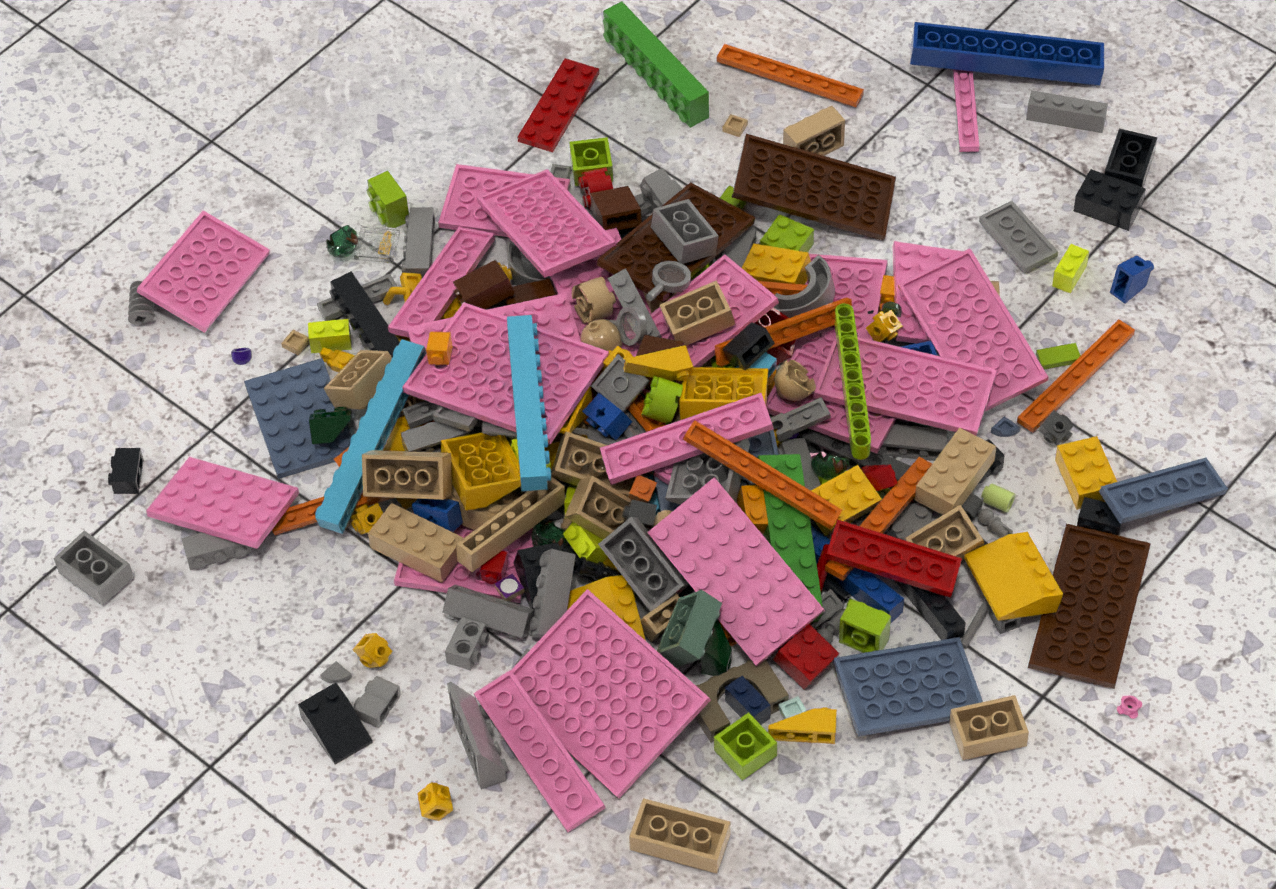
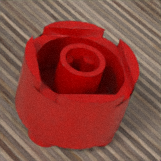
[578,167,613,211]

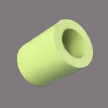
[981,484,1016,513]

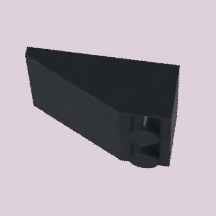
[513,542,571,610]
[298,682,373,765]

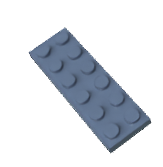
[1099,457,1228,524]

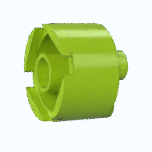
[641,376,683,424]

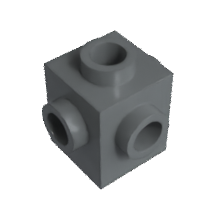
[1038,410,1073,445]

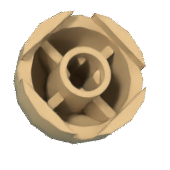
[580,319,622,351]
[774,360,816,402]

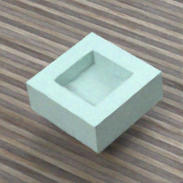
[778,696,807,719]

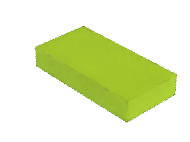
[1036,343,1081,370]

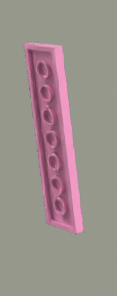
[388,227,495,337]
[600,393,774,485]
[473,670,605,833]

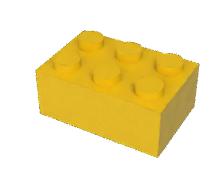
[742,243,811,285]
[1055,436,1117,510]
[811,465,882,536]

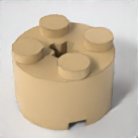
[572,277,616,324]

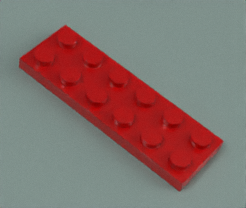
[517,58,600,153]
[825,519,962,598]

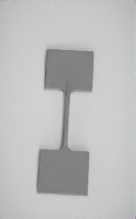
[482,421,627,445]

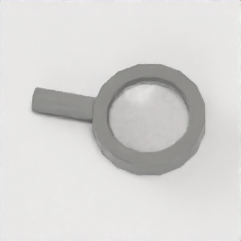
[646,261,691,301]
[606,306,647,346]

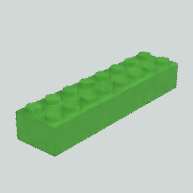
[603,1,709,128]
[757,454,824,623]

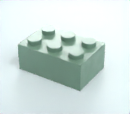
[657,590,722,668]

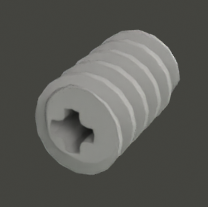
[128,281,154,325]

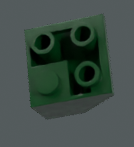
[309,407,352,444]
[698,619,732,676]

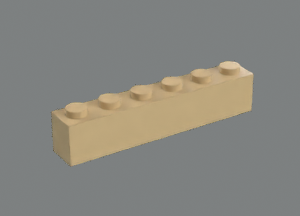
[456,477,565,572]

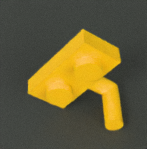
[383,272,422,305]

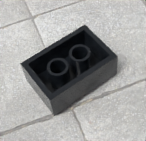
[1104,128,1157,187]
[1073,169,1146,231]

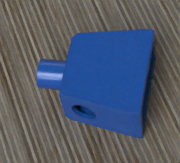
[1110,256,1154,303]

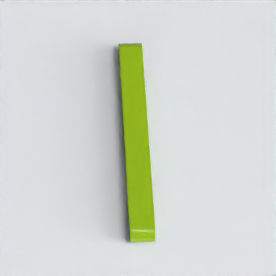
[834,303,871,460]

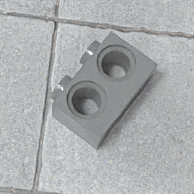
[445,617,489,671]

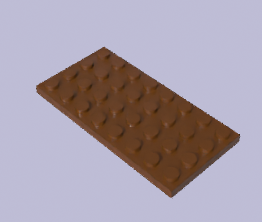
[732,133,896,241]
[597,182,755,302]
[1028,524,1151,689]

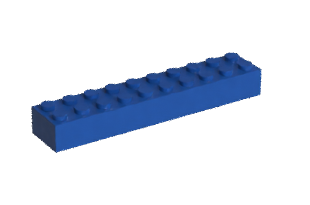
[910,22,1104,85]

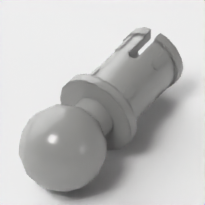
[978,509,1013,538]
[818,610,844,643]

